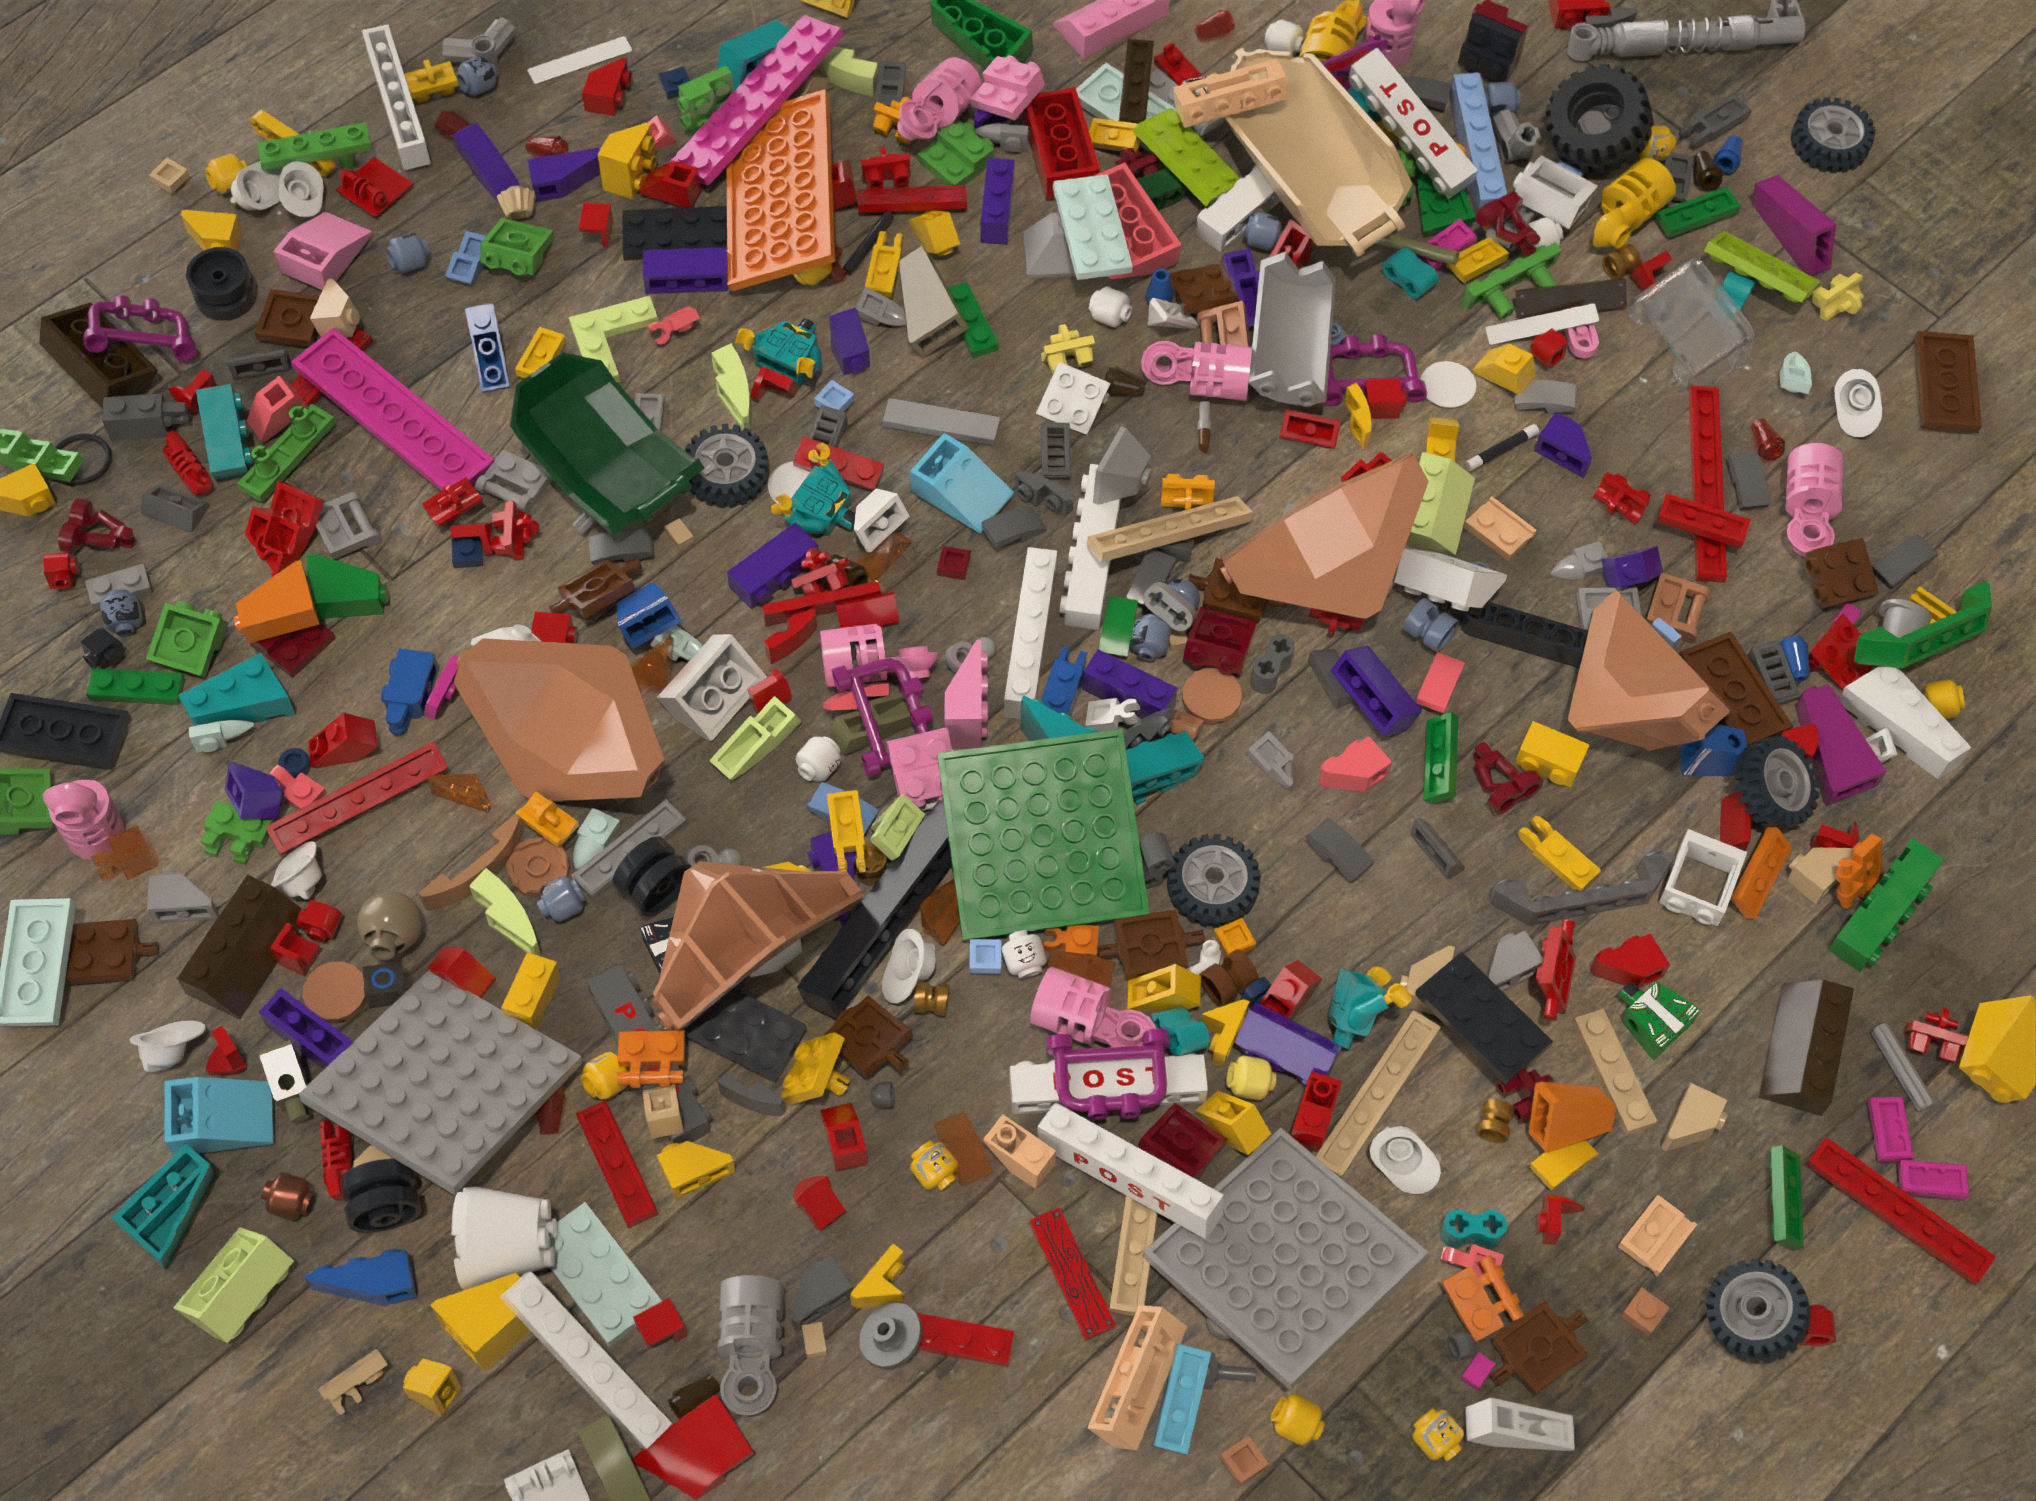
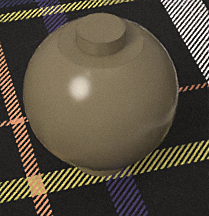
[357,891,422,960]

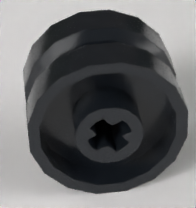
[186,247,256,320]
[612,836,692,917]
[339,1158,422,1233]

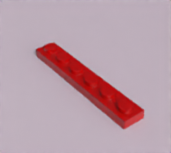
[265,741,448,856]
[1806,1137,1996,1286]

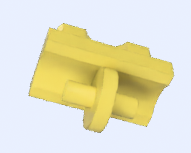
[1812,273,1864,321]
[1041,324,1095,374]

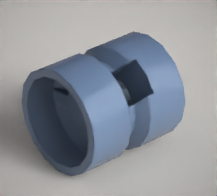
[1403,598,1459,653]

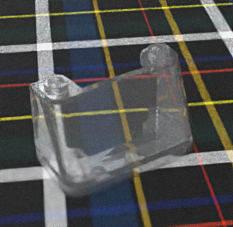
[1627,258,1755,391]

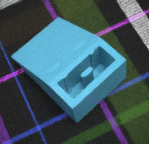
[910,433,1014,534]
[165,1077,274,1156]

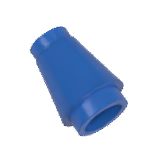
[1714,136,1743,173]
[1145,269,1173,303]
[1779,636,1810,682]

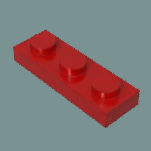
[793,436,885,492]
[1657,493,1751,548]
[917,1313,1014,1367]

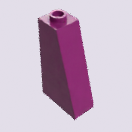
[1753,175,1836,276]
[1795,684,1887,807]

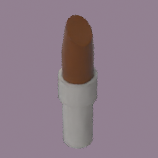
[1197,401,1212,453]

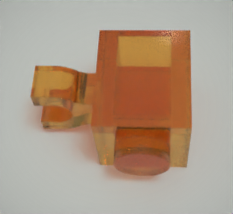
[91,825,158,881]

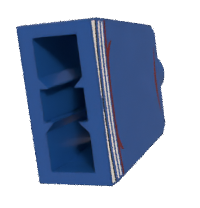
[617,583,682,649]
[1679,724,1749,777]

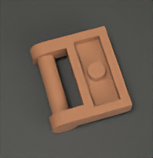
[1197,300,1250,347]
[1646,572,1711,643]

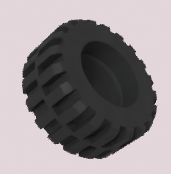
[1545,64,1654,174]

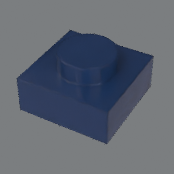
[658,66,690,100]
[452,536,483,568]

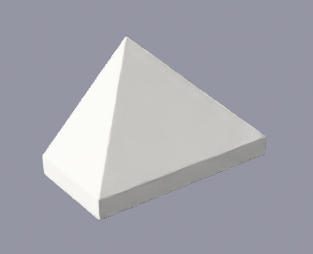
[1147,298,1199,329]

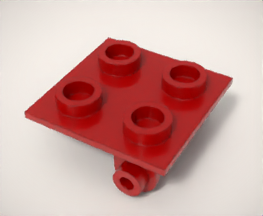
[336,157,414,218]
[1808,614,1874,691]

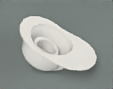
[230,161,282,211]
[278,161,323,217]
[1835,369,1882,437]
[271,841,322,900]
[882,929,936,1004]
[130,1021,206,1072]
[1370,1126,1441,1194]

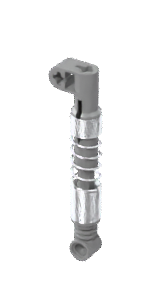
[1567,0,1805,61]

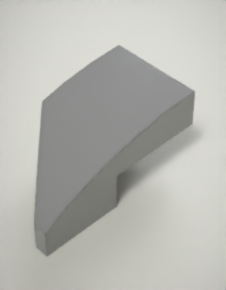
[1245,731,1293,789]

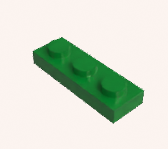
[1655,187,1741,238]
[948,281,999,359]
[86,668,185,705]
[1424,712,1459,804]
[1769,1145,1804,1251]

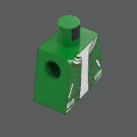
[1618,981,1701,1060]

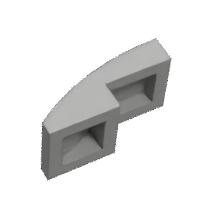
[1515,380,1577,414]

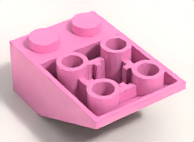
[274,212,373,290]
[945,640,988,749]

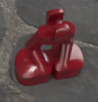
[1475,191,1541,255]
[58,498,136,554]
[1473,742,1544,815]

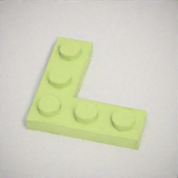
[569,296,658,382]

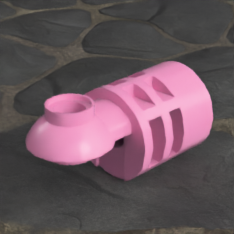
[1363,0,1426,67]
[898,57,982,140]
[1141,341,1252,401]
[1786,443,1844,557]
[820,624,939,687]
[43,780,125,860]
[1030,966,1156,1047]

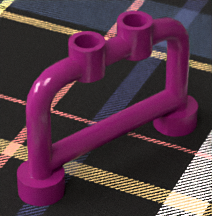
[83,295,196,362]
[1322,334,1427,406]
[832,658,933,778]
[1046,1028,1170,1120]

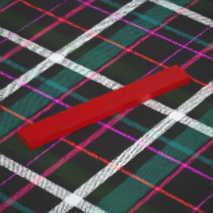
[1689,386,1727,583]

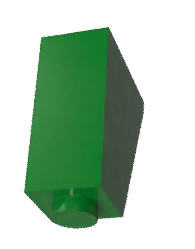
[307,553,389,619]

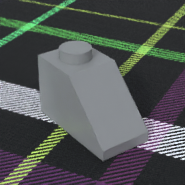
[147,872,219,923]
[1488,931,1544,992]

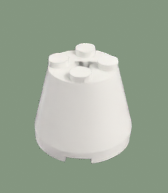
[452,1187,557,1290]

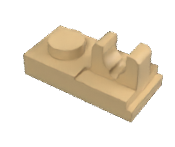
[318,1349,388,1414]

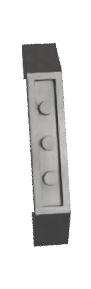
[1489,851,1674,926]

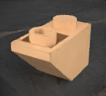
[983,1114,1056,1189]

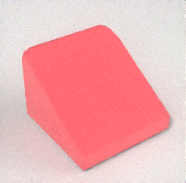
[648,115,677,150]

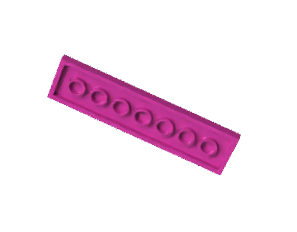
[670,15,845,186]
[291,328,494,491]

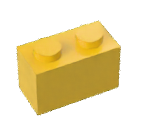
[1515,721,1589,788]
[501,952,561,1030]

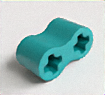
[1382,247,1439,299]
[1709,271,1756,324]
[1150,1007,1209,1056]
[1440,1209,1508,1249]

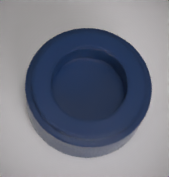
[278,748,311,779]
[1241,977,1272,1007]

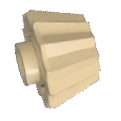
[497,186,536,220]

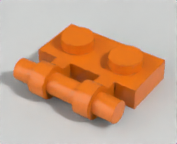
[1836,833,1883,909]
[617,1030,685,1088]
[1440,1255,1524,1342]

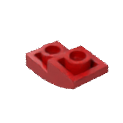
[764,608,817,664]

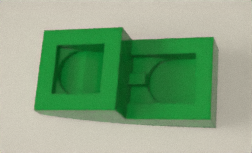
[1098,595,1139,658]

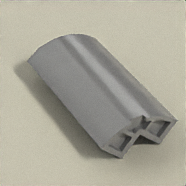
[1249,252,1336,407]

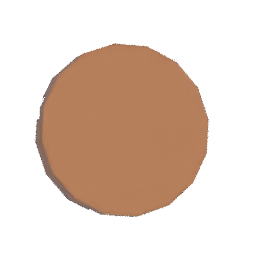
[1182,668,1242,725]
[506,837,570,898]
[302,961,368,1024]

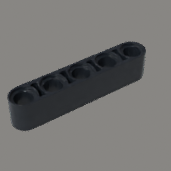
[1460,601,1588,669]

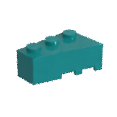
[717,20,790,92]
[196,384,254,481]
[178,653,296,726]
[1126,731,1205,806]
[111,1144,214,1270]

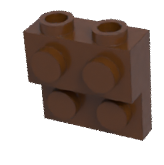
[1805,537,1879,609]

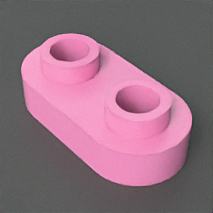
[1564,307,1599,358]

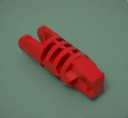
[162,430,213,496]
[319,1119,353,1201]

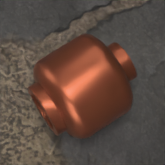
[261,1172,314,1221]

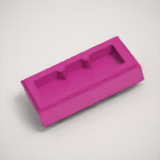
[1417,219,1477,271]
[424,655,458,720]
[1867,1097,1914,1162]
[1898,1160,1969,1200]

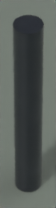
[842,211,894,275]

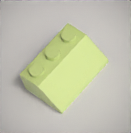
[1406,452,1475,557]
[173,1227,294,1343]

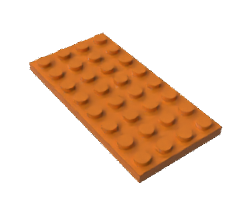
[726,89,835,291]

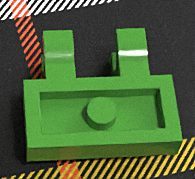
[200,801,275,865]

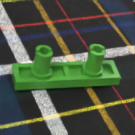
[257,122,372,171]
[1461,242,1562,319]
[237,404,336,503]

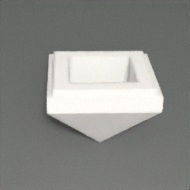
[1866,728,1897,763]

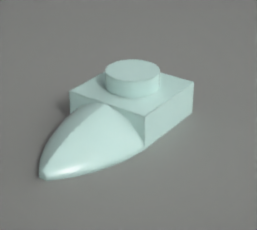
[1780,351,1812,394]
[650,625,702,661]
[189,720,254,752]
[573,808,621,869]

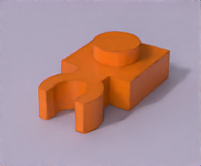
[1043,924,1099,960]

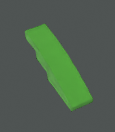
[0,429,85,482]

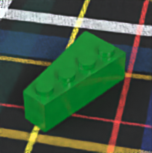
[930,0,1033,70]
[1828,838,1945,972]

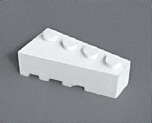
[1839,666,1972,779]

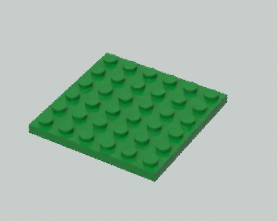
[937,729,1150,941]

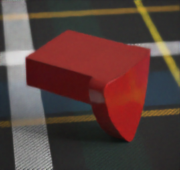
[1629,250,1673,296]
[750,366,799,400]
[450,522,494,555]
[747,668,792,714]
[1781,724,1819,759]
[205,1025,247,1076]
[793,1176,846,1231]

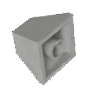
[1023,212,1076,278]
[1093,426,1153,505]

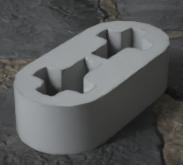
[1144,582,1196,631]

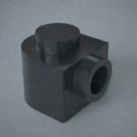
[81,628,123,669]

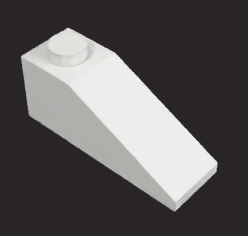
[1466,1398,1575,1451]

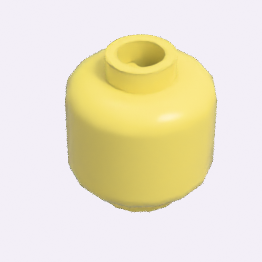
[1226,1056,1276,1101]

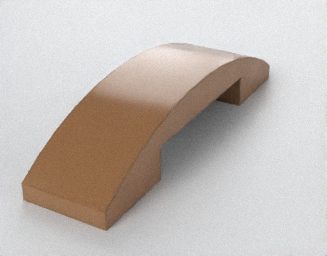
[419,814,523,911]

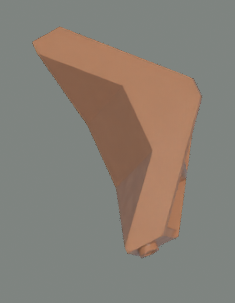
[1220,453,1429,619]
[1568,589,1734,751]
[454,638,665,801]
[653,861,865,1031]

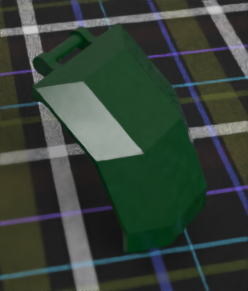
[509,352,705,536]

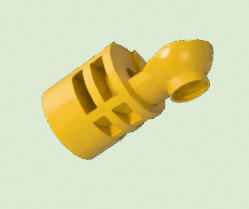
[1299,0,1367,62]
[1593,158,1676,249]

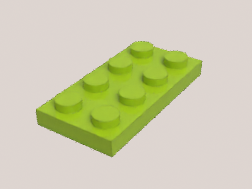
[1133,108,1240,207]
[1704,231,1821,303]

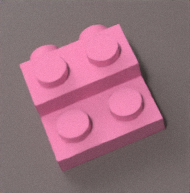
[970,55,1045,120]
[886,728,952,807]

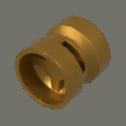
[1602,244,1642,279]
[855,845,887,887]
[914,981,950,1016]
[1476,1099,1515,1143]

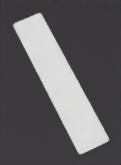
[528,36,632,84]
[1486,304,1599,345]

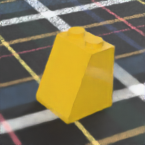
[1959,995,2036,1103]
[430,1273,531,1373]

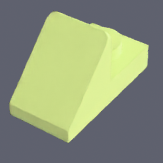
[870,794,926,861]

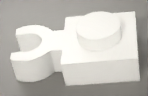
[1085,698,1140,732]

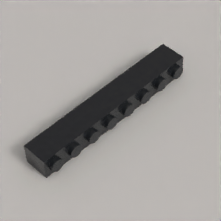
[797,800,952,1018]

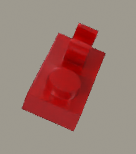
[1154,43,1203,86]

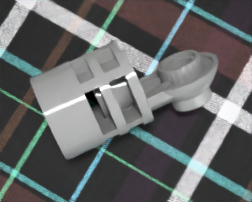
[717,1275,784,1416]

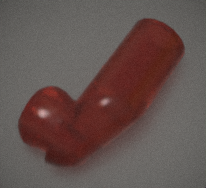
[827,245,846,282]

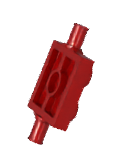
[1536,920,1576,1021]

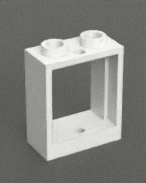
[1513,156,1598,229]
[1658,829,1747,927]

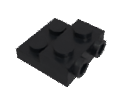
[1458,13,1523,82]

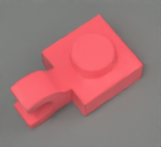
[648,306,700,344]
[269,765,327,810]
[1440,1244,1504,1287]

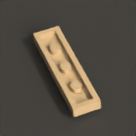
[1572,1009,1657,1136]
[1109,1195,1157,1316]

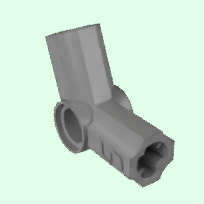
[442,17,516,67]
[1492,109,1540,162]

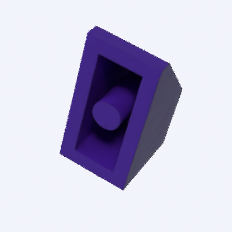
[829,307,870,375]
[1534,412,1592,478]
[1601,546,1663,588]
[225,762,284,819]

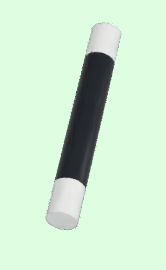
[1464,424,1539,472]

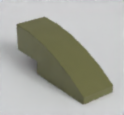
[830,692,926,754]
[577,1414,651,1501]

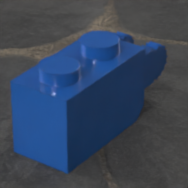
[1041,646,1088,718]
[381,648,439,737]

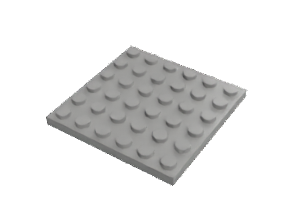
[299,970,582,1195]
[1143,1128,1429,1390]

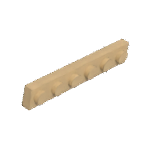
[1087,496,1253,562]
[1315,1010,1441,1179]

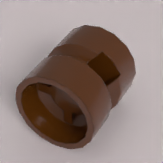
[1199,949,1259,1007]

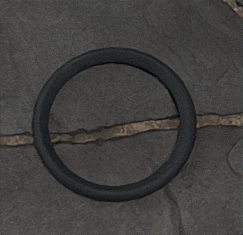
[56,433,112,485]

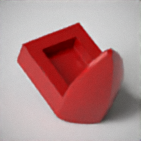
[169,369,217,413]
[1810,821,1860,848]
[1537,1194,1585,1245]

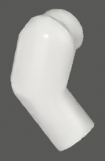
[1187,940,1221,975]

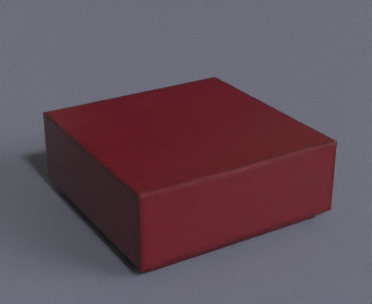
[937,546,971,580]

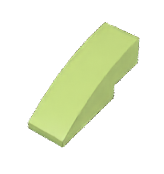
[814,47,878,97]
[711,344,751,430]
[709,696,802,781]
[469,868,541,956]

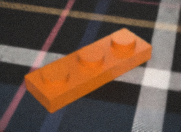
[1730,827,1792,919]

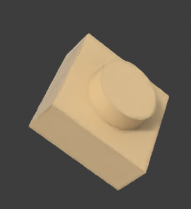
[149,158,190,194]

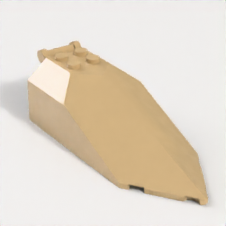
[1223,48,1412,258]

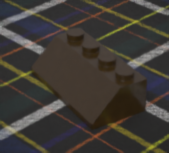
[39,302,158,409]
[177,874,302,1020]
[1758,979,1854,1116]

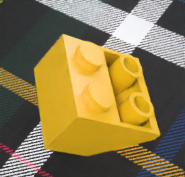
[598,123,657,200]

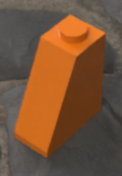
[233,560,320,644]
[1528,1082,1616,1153]

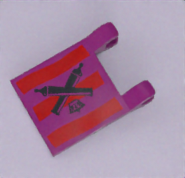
[1321,34,1388,91]

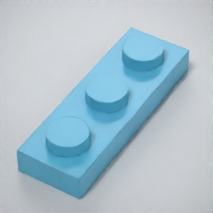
[1152,1344,1211,1455]

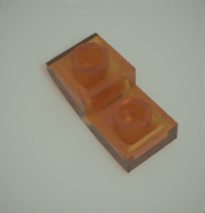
[1044,948,1115,987]
[933,1112,993,1184]

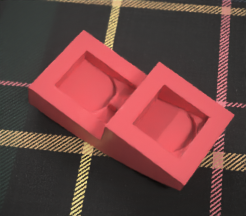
[1416,652,1465,713]
[823,682,889,710]

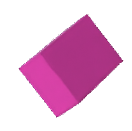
[1832,602,1862,625]
[1461,1352,1495,1391]

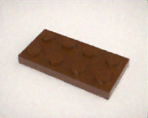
[1914,331,1982,433]
[1679,631,1793,745]

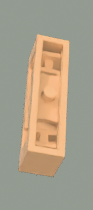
[1173,59,1288,128]
[1088,1305,1187,1451]

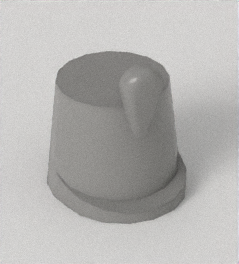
[1879,599,1932,638]

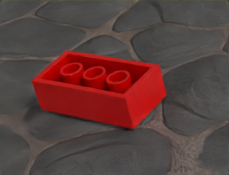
[1023,87,1100,199]

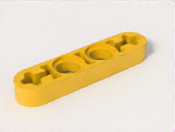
[249,110,336,177]

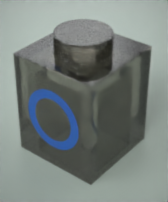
[363,961,413,1009]

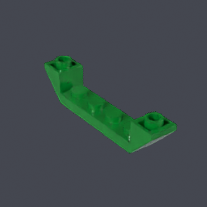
[1854,581,1992,668]

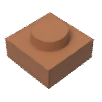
[1168,711,1205,739]
[1621,1287,1670,1337]
[1220,1436,1269,1486]

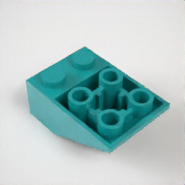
[1020,695,1098,741]

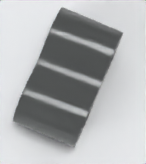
[1250,635,1295,694]
[1139,833,1175,889]

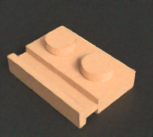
[1463,496,1537,562]
[1618,1195,1698,1277]

